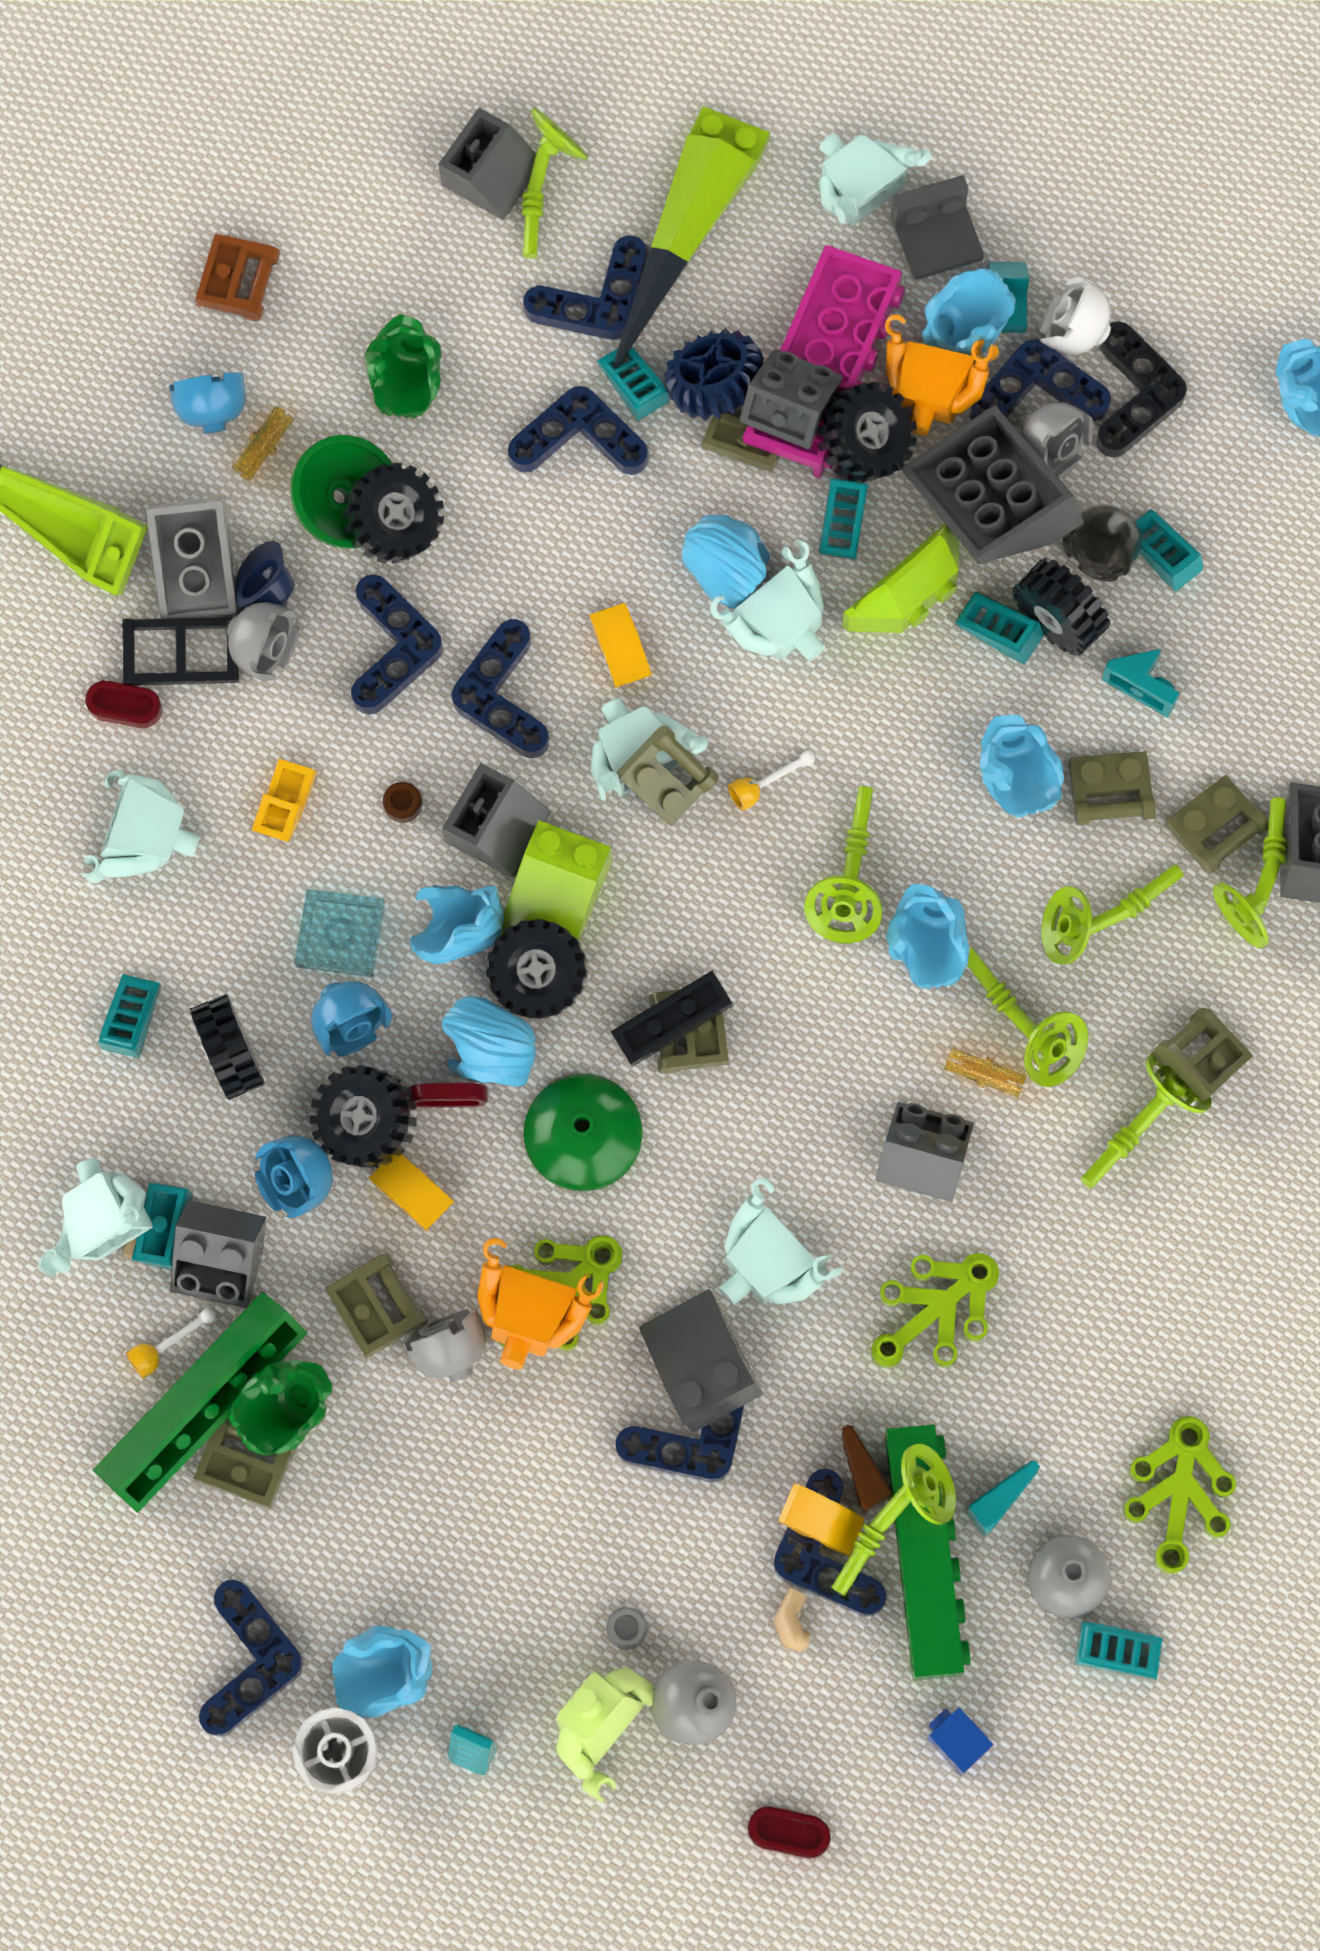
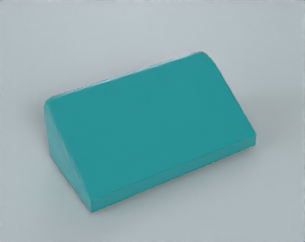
[132,1182,193,1271]

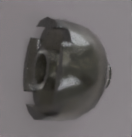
[1062,504,1142,582]

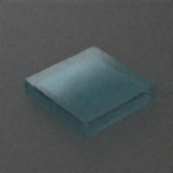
[294,889,385,977]

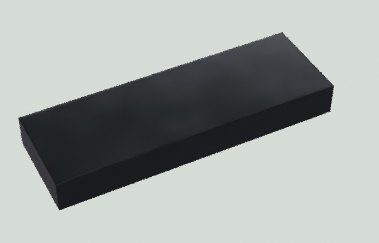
[611,970,734,1067]

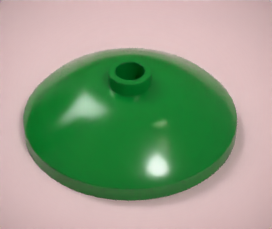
[290,435,395,549]
[523,1074,643,1192]

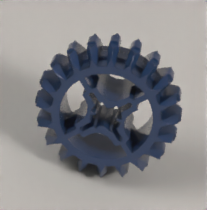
[664,328,764,421]

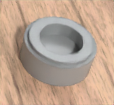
[606,1607,647,1650]

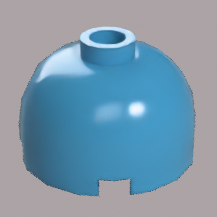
[168,372,246,434]
[311,981,392,1057]
[255,1135,333,1218]

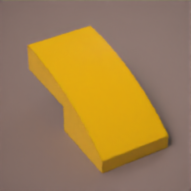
[589,603,652,687]
[252,759,318,843]
[368,1154,454,1232]
[778,1483,865,1556]

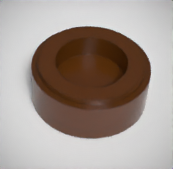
[383,782,422,823]

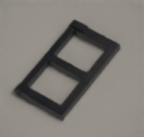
[121,616,239,686]

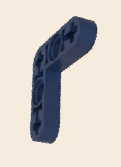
[523,235,647,340]
[970,339,1111,421]
[508,386,648,475]
[351,574,443,715]
[452,619,549,758]
[616,1405,744,1482]
[773,1468,887,1617]
[199,1580,303,1737]

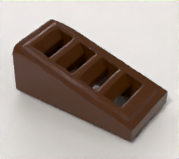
[841,1424,892,1515]

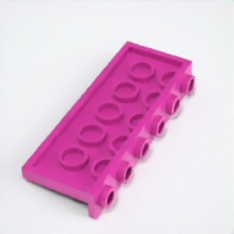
[743,244,906,479]

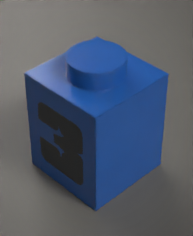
[927,1707,994,1776]

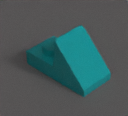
[988,262,1029,333]
[1101,649,1180,718]

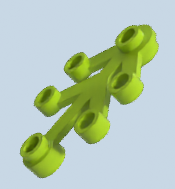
[496,1235,623,1351]
[871,1253,999,1368]
[1123,1416,1237,1574]

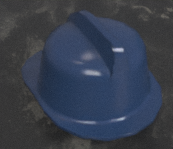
[236,541,295,608]

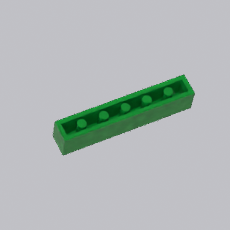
[92,1291,308,1513]
[884,1424,971,1681]

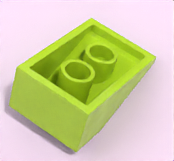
[500,820,613,941]

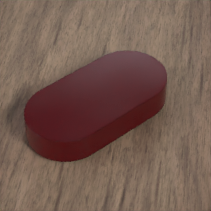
[85,681,163,728]
[408,1083,488,1108]
[748,1806,831,1859]

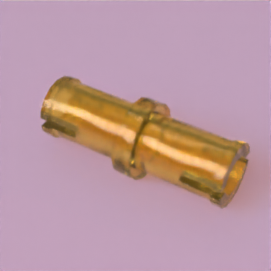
[231,406,294,481]
[943,1046,1027,1099]

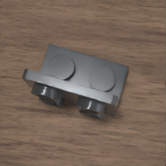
[891,175,984,280]
[739,349,843,450]

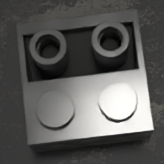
[438,107,536,220]
[442,763,551,878]
[875,1101,974,1202]
[170,1200,267,1308]

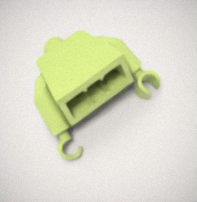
[556,1667,655,1802]

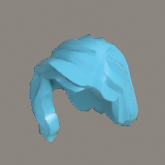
[922,268,1016,356]
[1275,339,1320,437]
[682,515,770,609]
[980,715,1064,818]
[886,884,969,989]
[410,885,504,964]
[441,996,536,1087]
[332,1626,433,1718]

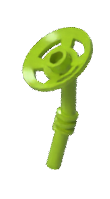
[521,107,589,259]
[804,786,883,944]
[1213,797,1287,949]
[1041,864,1184,965]
[967,947,1088,1087]
[1080,1052,1212,1189]
[831,1444,956,1596]

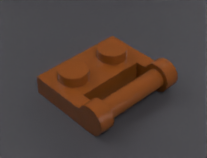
[195,233,280,321]

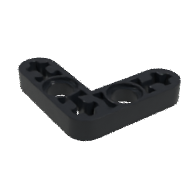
[1096,321,1187,458]

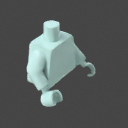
[819,133,932,227]
[710,539,825,662]
[591,698,708,800]
[81,770,200,883]
[38,1158,153,1278]
[719,1178,842,1306]

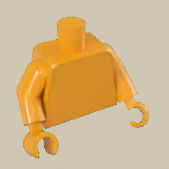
[885,314,999,436]
[477,1238,604,1370]

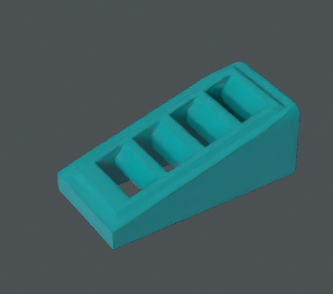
[597,347,669,421]
[818,478,868,560]
[1123,508,1203,591]
[955,591,1043,664]
[98,974,161,1058]
[966,1460,1040,1537]
[1074,1621,1163,1680]
[448,1724,498,1776]

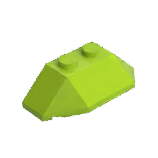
[842,524,959,633]

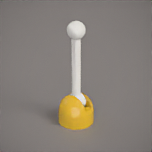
[728,750,815,811]
[125,1308,216,1379]

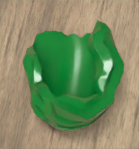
[364,314,442,419]
[229,1360,332,1456]

